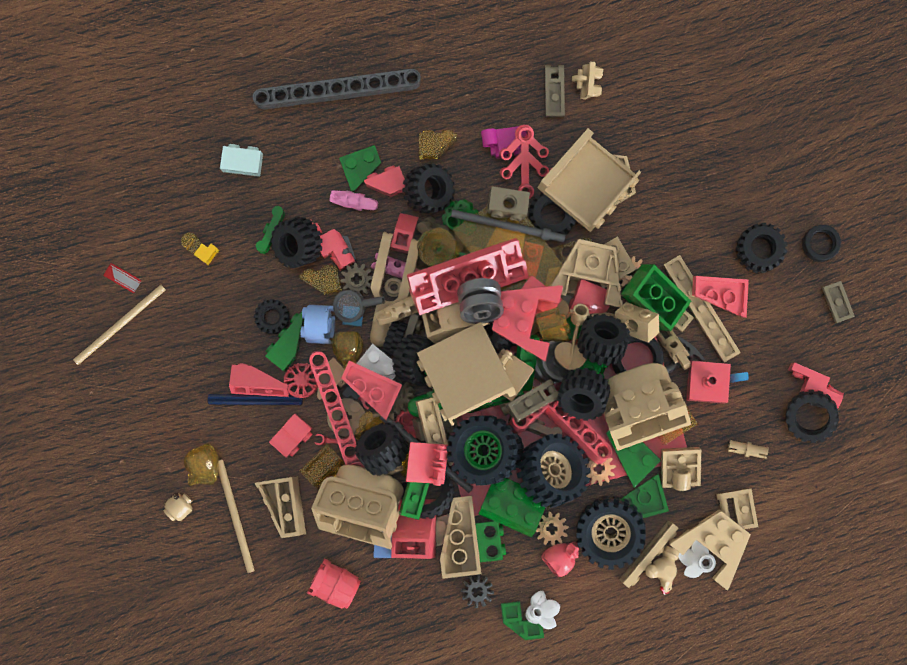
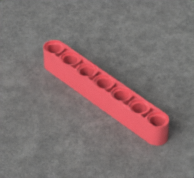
[309,351,365,468]

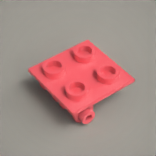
[406,442,448,486]

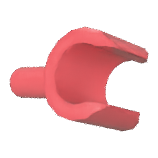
[314,434,338,446]

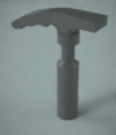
[666,337,705,374]

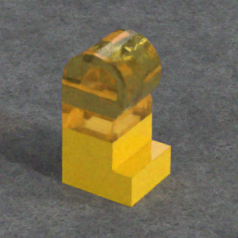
[181,233,219,265]

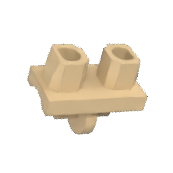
[572,61,603,99]

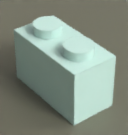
[220,144,263,177]

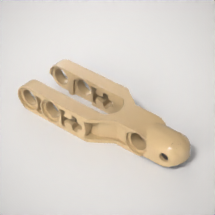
[370,232,422,347]

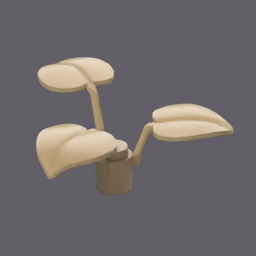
[542,299,615,370]

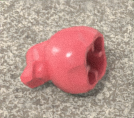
[541,541,579,577]

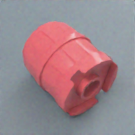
[307,558,361,609]

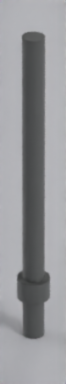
[451,209,565,242]
[380,416,473,493]

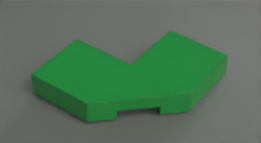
[501,601,544,640]

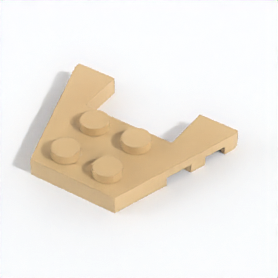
[551,239,623,308]
[669,509,751,590]

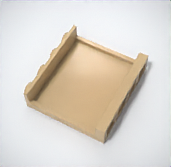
[537,129,641,232]
[417,322,516,425]

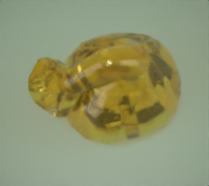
[332,331,363,370]
[184,443,219,486]

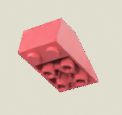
[391,499,436,559]

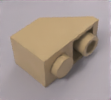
[317,357,346,401]

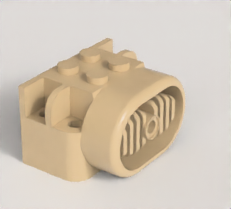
[604,363,691,451]
[311,465,404,549]

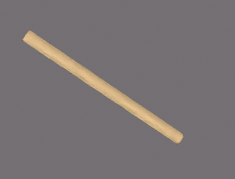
[73,285,166,365]
[216,460,255,573]

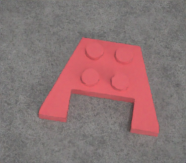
[492,285,563,361]

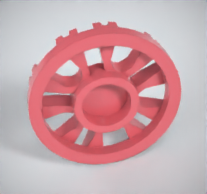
[284,363,318,398]

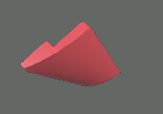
[568,279,610,317]

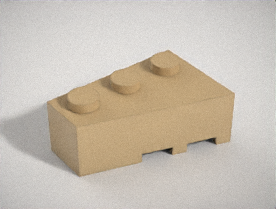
[255,476,306,538]

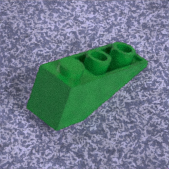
[265,312,304,372]

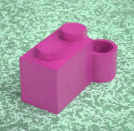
[481,126,527,158]

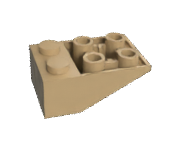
[422,302,489,344]

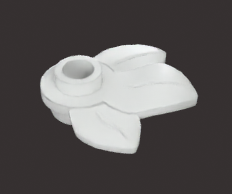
[678,540,716,578]
[526,591,560,629]

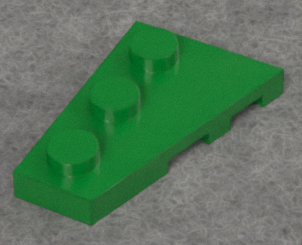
[606,430,661,488]
[610,474,669,524]

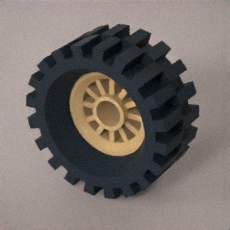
[517,433,590,508]
[576,496,646,570]

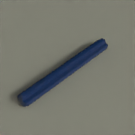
[207,394,303,405]

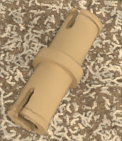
[728,440,769,459]

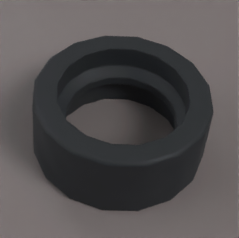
[802,224,841,262]

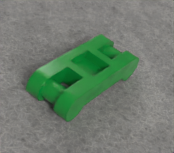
[256,206,285,254]

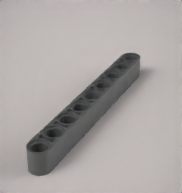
[253,69,421,110]

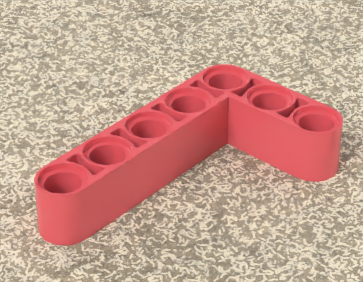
[509,390,612,464]

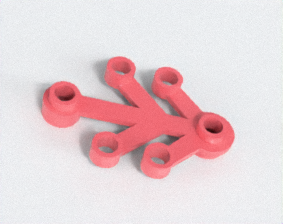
[499,124,549,199]

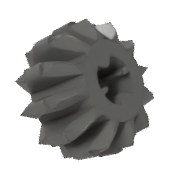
[461,575,494,608]

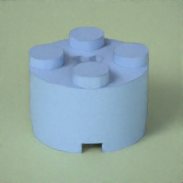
[301,305,335,344]

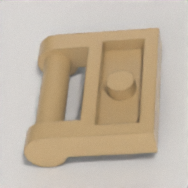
[716,489,758,529]

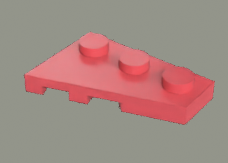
[692,276,749,318]
[341,361,403,421]

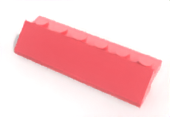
[407,238,529,315]

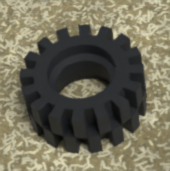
[254,299,290,335]
[382,321,408,356]

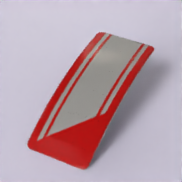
[104,263,141,293]

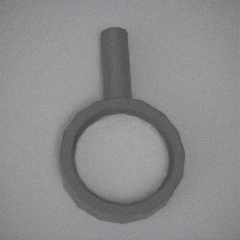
[333,290,385,323]

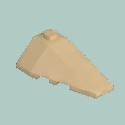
[440,496,481,579]

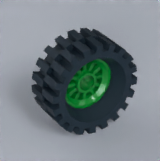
[447,416,521,486]

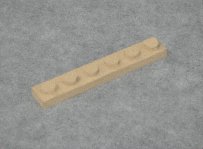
[663,255,741,363]

